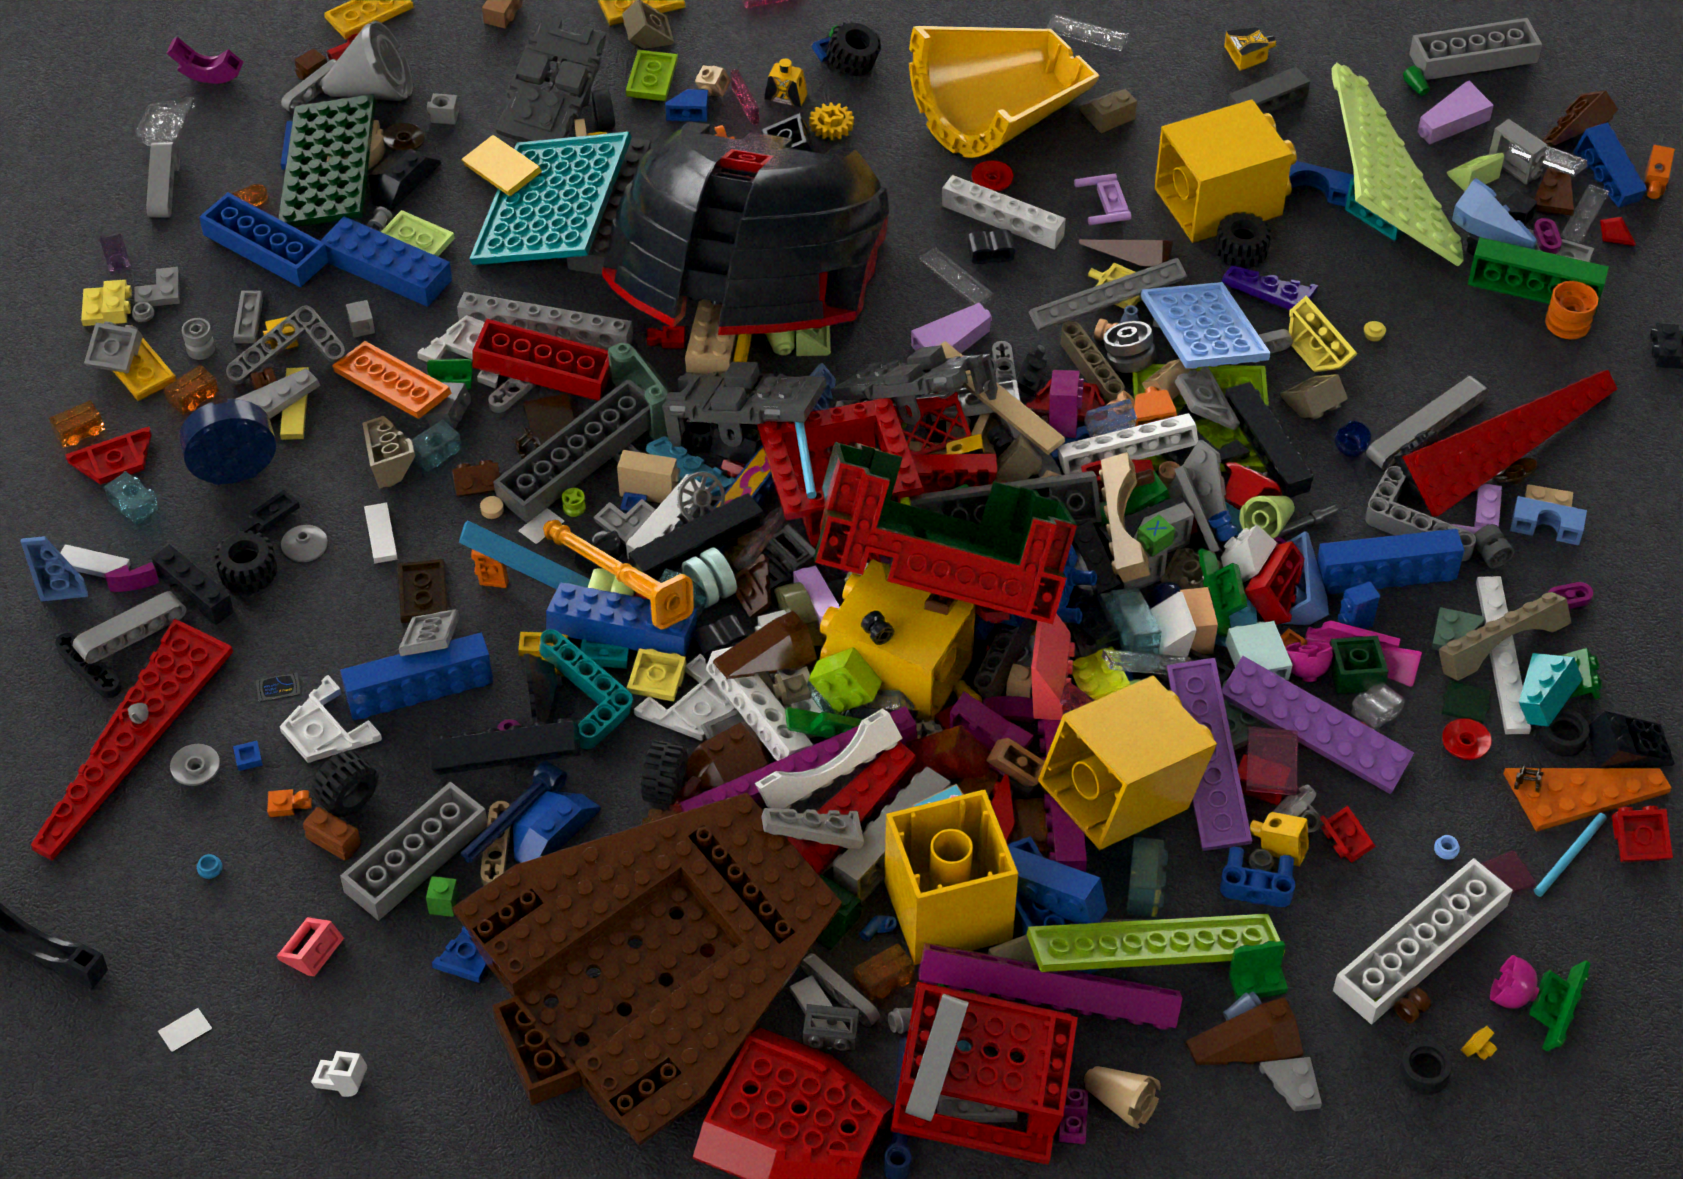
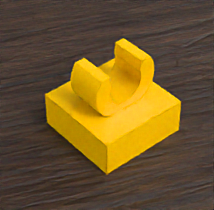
[1461,1026,1497,1060]

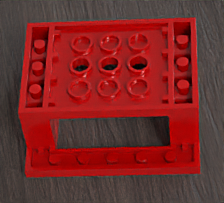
[757,398,923,549]
[890,982,1078,1165]

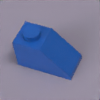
[665,89,709,122]

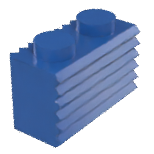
[1338,581,1380,629]

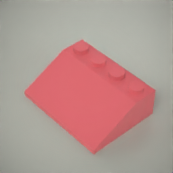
[1031,613,1075,720]

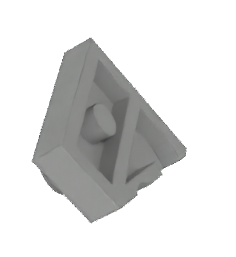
[1259,1057,1322,1111]

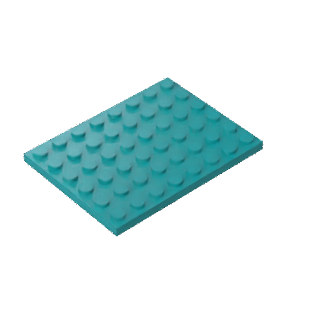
[469,132,632,265]

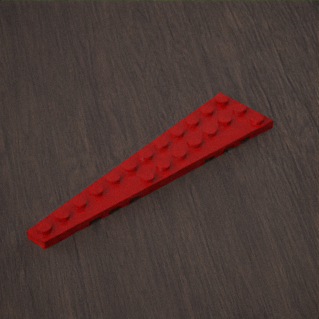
[1402,370,1618,517]
[31,618,233,861]

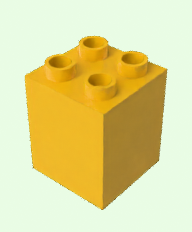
[1154,99,1297,243]
[820,559,976,721]
[1038,675,1217,850]
[884,790,1018,965]

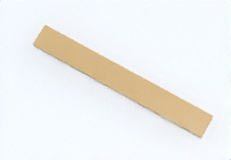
[940,341,1065,455]

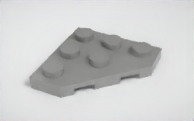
[1167,440,1228,534]

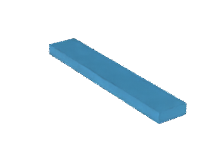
[459,520,590,589]

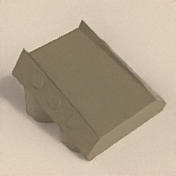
[1161,548,1223,590]

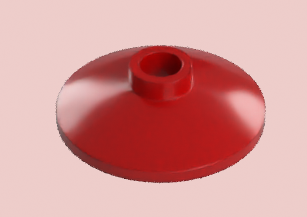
[971,160,1013,191]
[1442,718,1492,760]

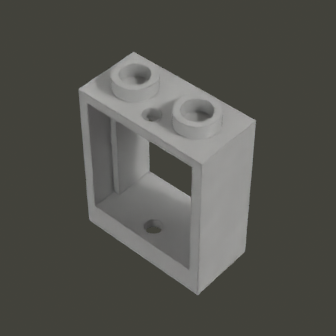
[1489,119,1547,185]

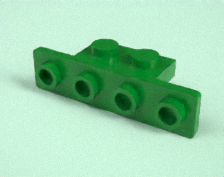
[1198,548,1248,637]
[785,707,863,738]
[1529,960,1591,1051]

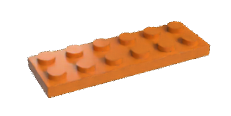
[332,341,452,419]

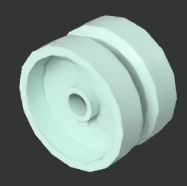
[682,547,737,608]

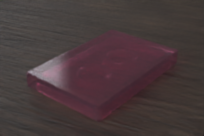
[1246,726,1298,796]

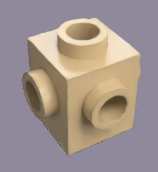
[695,65,731,97]

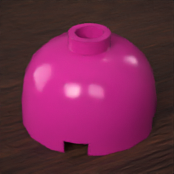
[1285,641,1333,682]
[1490,955,1539,1009]

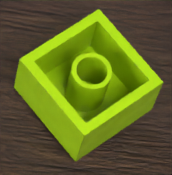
[808,647,882,714]

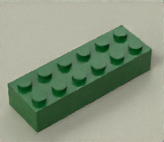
[1467,237,1609,315]

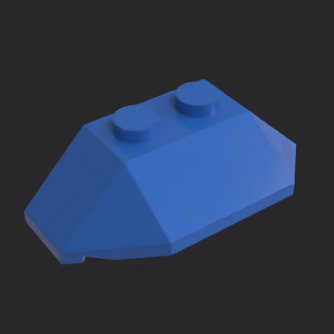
[513,791,601,863]

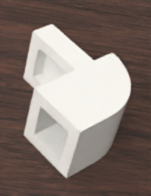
[311,1051,367,1097]

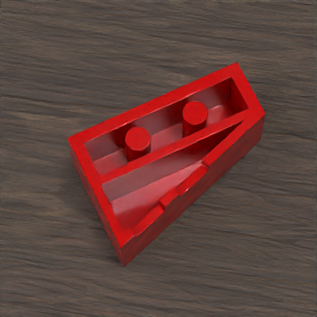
[1244,541,1305,625]

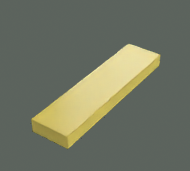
[280,367,309,440]

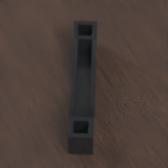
[0,903,108,989]

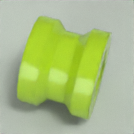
[562,488,586,517]

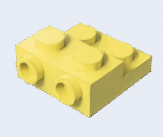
[81,280,132,326]
[627,648,686,702]

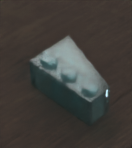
[1107,587,1162,672]
[1126,837,1168,917]

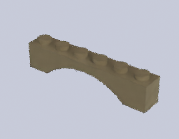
[1438,592,1571,681]

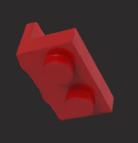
[1320,806,1376,863]

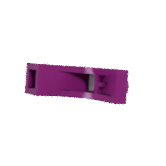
[166,37,244,84]

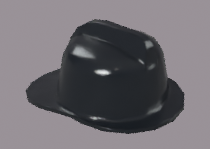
[575,530,627,574]

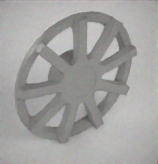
[677,472,725,521]

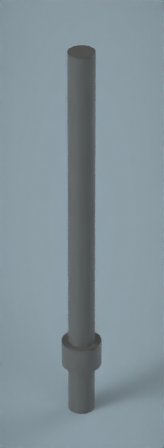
[1215,505,1338,562]

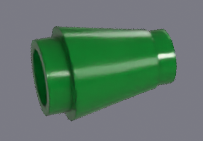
[1403,65,1430,96]

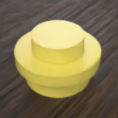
[1364,321,1386,341]

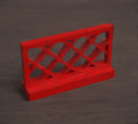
[874,392,972,455]

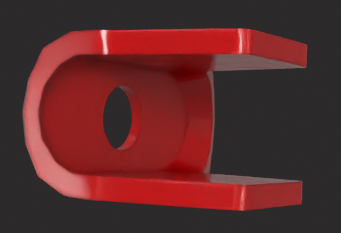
[1223,462,1282,510]

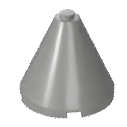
[321,21,413,101]

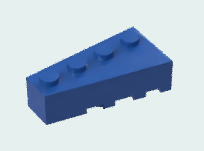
[1573,122,1647,208]
[1009,847,1108,924]

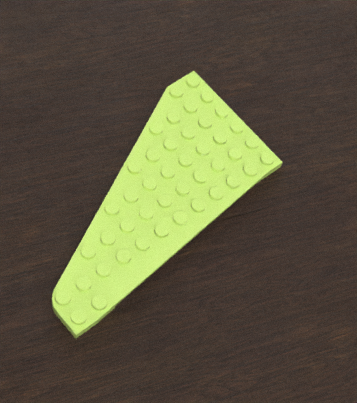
[1331,62,1464,266]

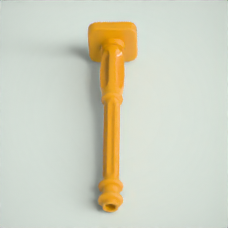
[543,520,694,630]

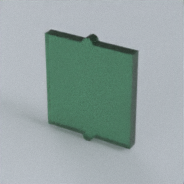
[1442,681,1491,724]

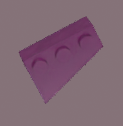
[1049,370,1084,438]
[949,691,1027,752]

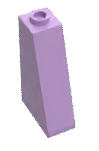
[1418,81,1493,145]
[911,303,992,353]
[793,565,840,649]

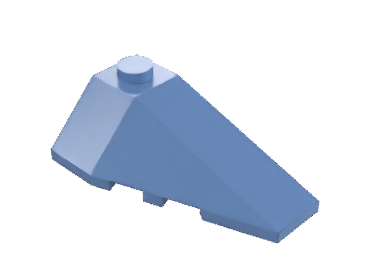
[1282,531,1329,625]

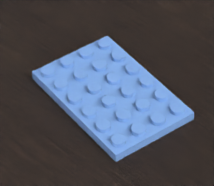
[1141,282,1270,369]

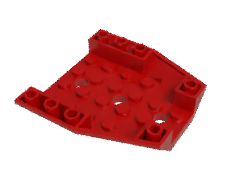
[693,1028,894,1179]

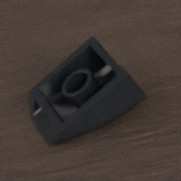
[761,113,815,152]

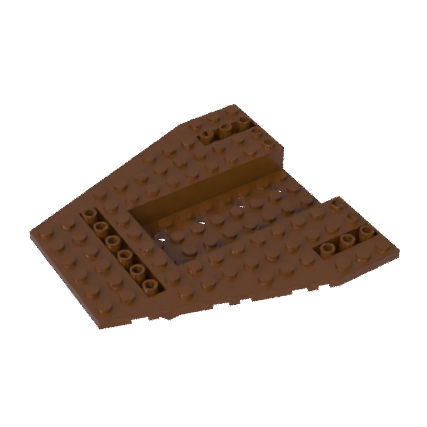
[452,792,842,1146]

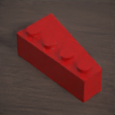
[911,454,997,493]

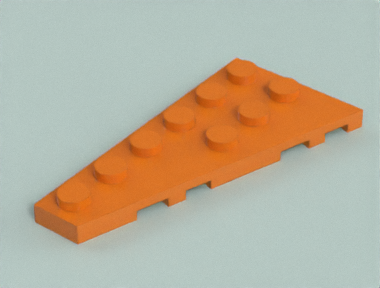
[1503,768,1672,832]

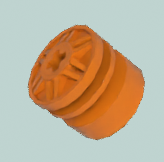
[1545,281,1599,340]

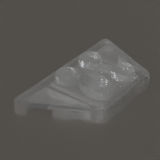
[135,97,195,147]

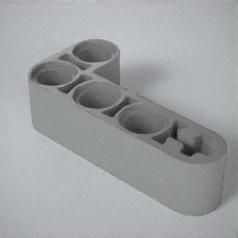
[146,142,180,218]

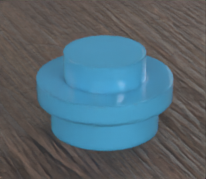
[197,854,223,879]

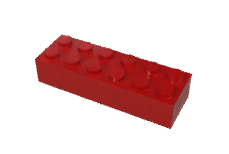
[472,318,610,401]

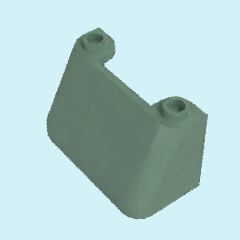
[608,343,686,441]

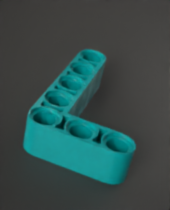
[539,629,633,749]

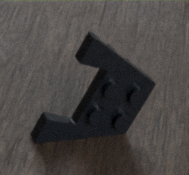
[1160,404,1250,466]

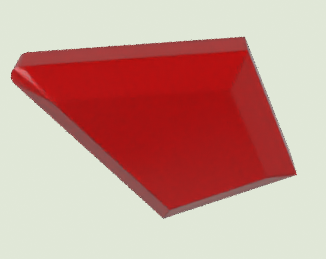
[1600,217,1636,246]

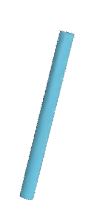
[795,422,816,499]
[1534,813,1607,897]

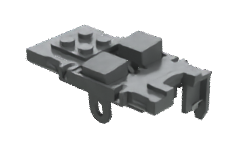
[830,345,998,425]

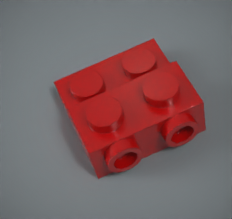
[1612,806,1673,862]

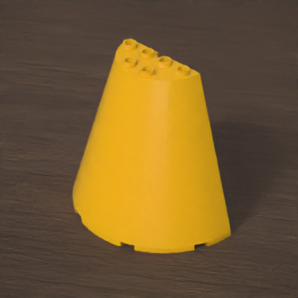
[909,26,1099,158]

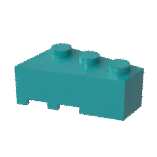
[1345,177,1405,241]
[1519,653,1583,727]

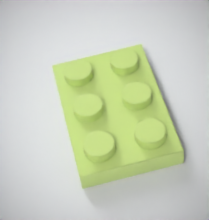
[381,210,455,256]

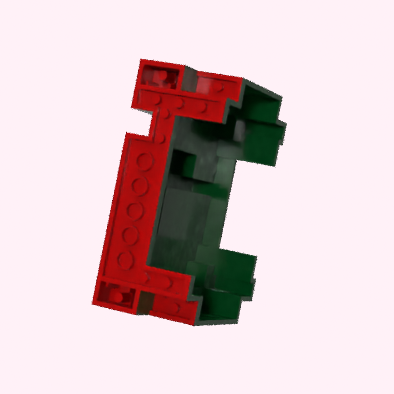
[814,442,1077,625]

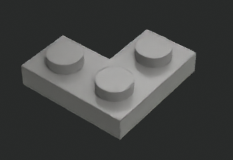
[134,267,180,306]
[594,499,656,545]

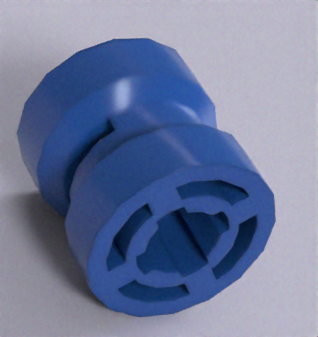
[1208,510,1239,542]

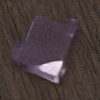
[100,233,130,271]

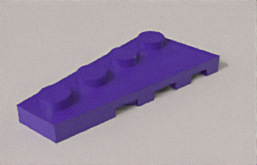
[1222,265,1318,311]

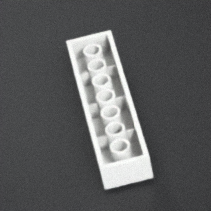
[1333,858,1513,1025]

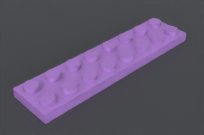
[1222,656,1414,794]
[1167,658,1252,851]

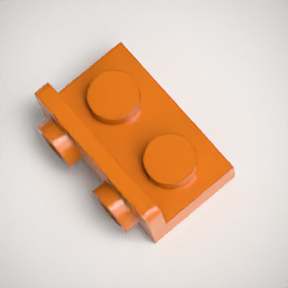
[471,549,509,588]

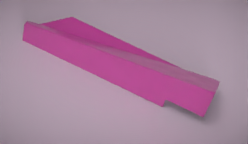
[1305,620,1422,687]

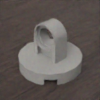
[1273,785,1321,833]

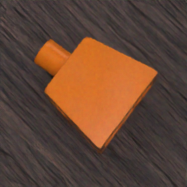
[1644,145,1675,199]
[1133,386,1177,426]

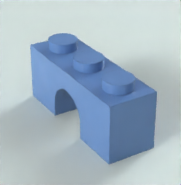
[1510,496,1587,545]

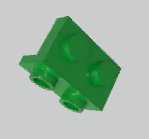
[427,359,473,390]
[1560,648,1602,699]

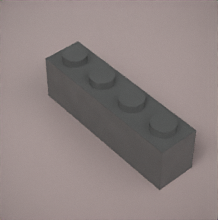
[1227,67,1310,114]

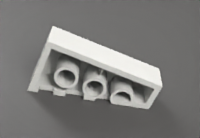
[626,474,709,559]

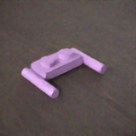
[1074,173,1131,225]
[1452,483,1502,534]

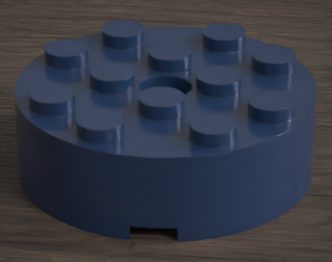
[179,399,276,485]

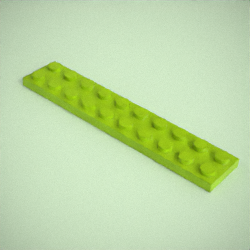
[1026,914,1285,972]

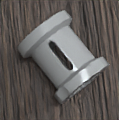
[367,207,392,232]

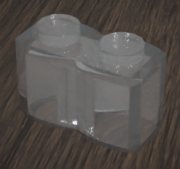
[1351,683,1406,730]

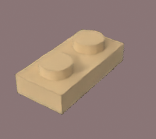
[1525,484,1573,507]

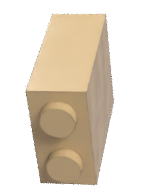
[617,450,680,503]

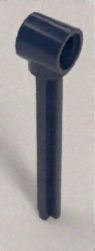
[461,760,567,863]
[884,1037,912,1179]

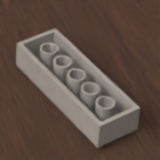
[1409,18,1542,80]
[833,767,951,904]
[340,782,487,921]

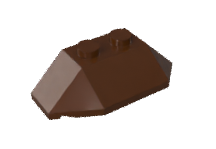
[685,722,771,789]

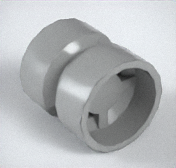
[182,318,215,360]

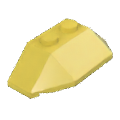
[1289,296,1357,372]

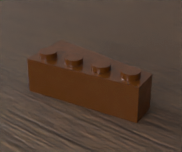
[492,996,581,1106]

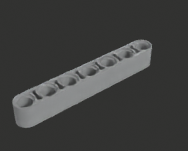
[1366,376,1489,470]

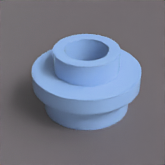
[1434,835,1460,859]

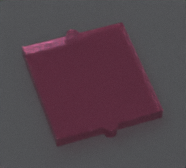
[1480,850,1536,894]

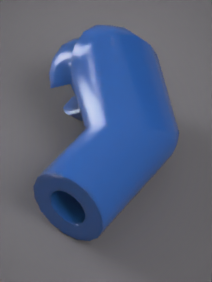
[859,916,897,942]

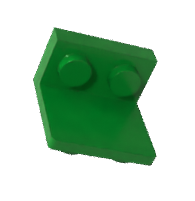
[1229,941,1288,1001]

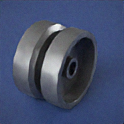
[1104,321,1156,373]

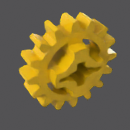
[809,102,854,140]

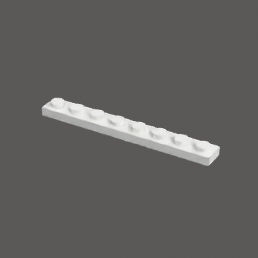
[1476,576,1531,734]

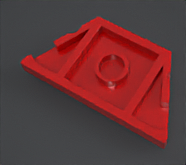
[1025,379,1111,423]
[65,426,152,485]

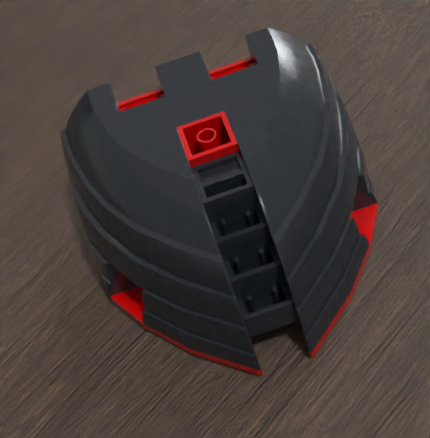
[602,121,889,335]

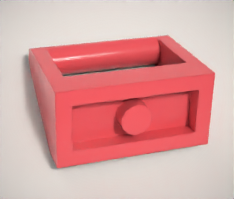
[276,917,344,977]

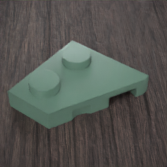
[1431,607,1485,650]

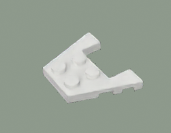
[418,315,499,388]
[634,654,736,741]
[280,675,382,763]

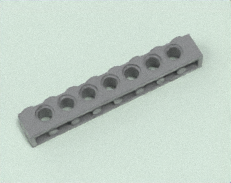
[457,292,633,350]

